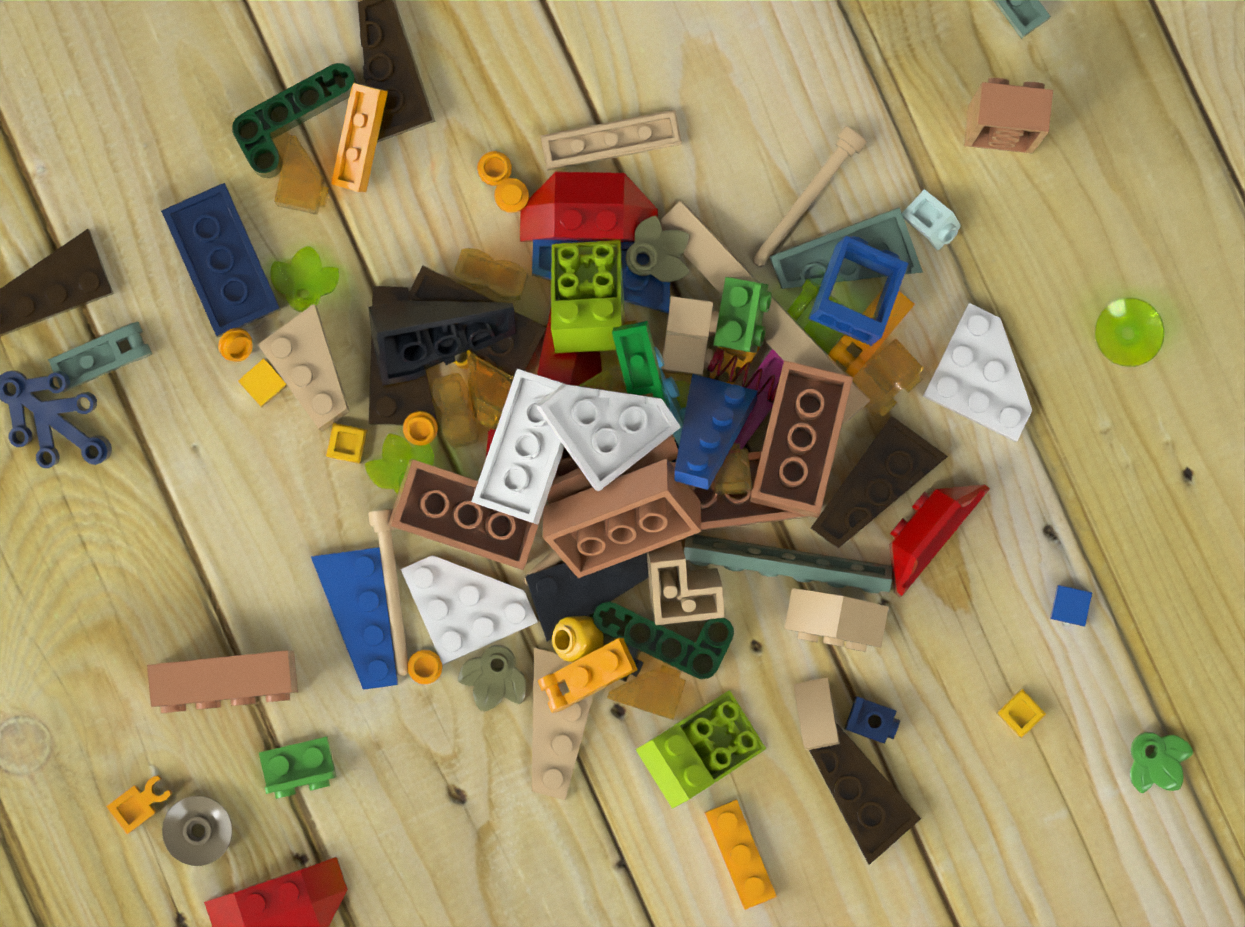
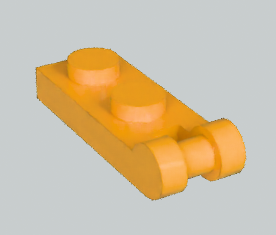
[828,289,915,378]
[537,638,638,713]

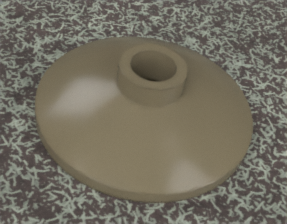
[162,796,232,866]

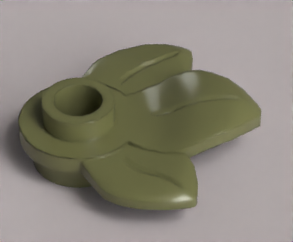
[625,216,689,282]
[458,645,526,712]

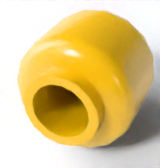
[552,616,604,662]

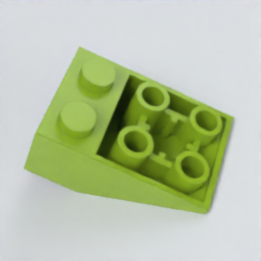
[551,240,625,353]
[635,690,766,809]

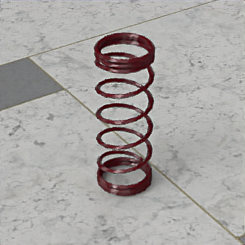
[707,347,779,404]

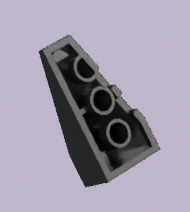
[368,300,516,386]

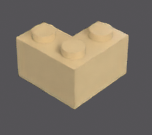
[661,296,719,376]
[647,541,725,625]
[784,588,889,652]

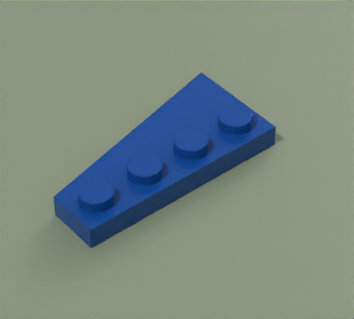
[532,240,670,314]
[674,374,758,490]
[311,547,398,690]

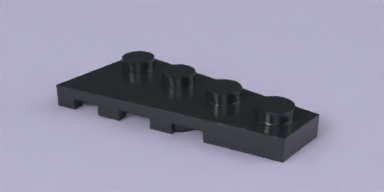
[525,553,649,642]

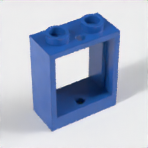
[808,236,909,346]

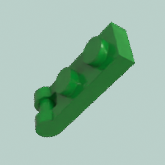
[612,321,670,410]

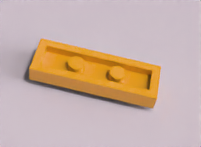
[331,83,388,193]
[704,799,777,910]

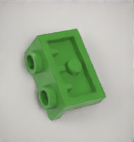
[713,277,772,353]
[259,736,337,799]

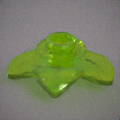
[270,246,339,312]
[365,433,434,494]

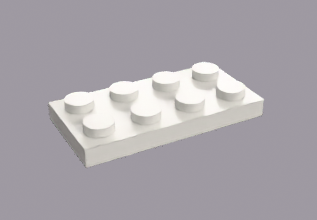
[471,369,565,525]

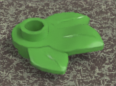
[1130,732,1193,793]

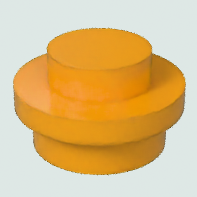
[477,151,512,186]
[494,178,529,213]
[218,328,252,362]
[403,411,438,446]
[408,650,443,684]

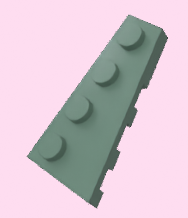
[769,208,923,289]

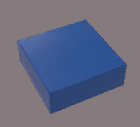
[1050,585,1092,627]

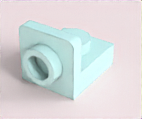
[902,189,961,250]

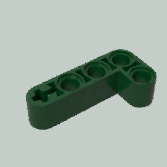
[232,63,357,178]
[593,602,734,679]

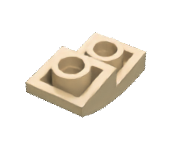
[794,677,840,750]

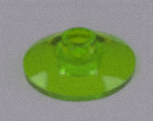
[1095,298,1165,367]

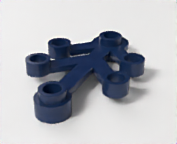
[0,370,112,468]

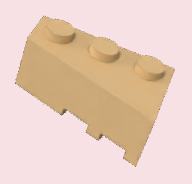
[258,304,350,431]

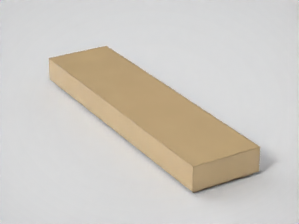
[540,110,682,171]

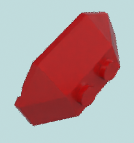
[520,171,658,242]
[889,484,990,597]
[204,857,348,927]

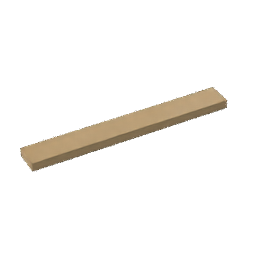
[659,201,870,424]

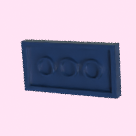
[161,183,281,338]

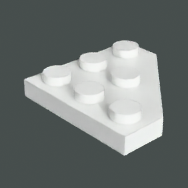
[923,303,1032,442]
[535,384,681,491]
[401,555,538,665]

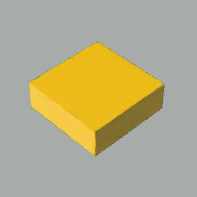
[238,358,287,408]
[326,423,368,464]
[996,689,1046,738]

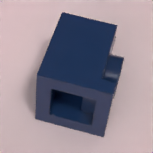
[844,696,900,744]

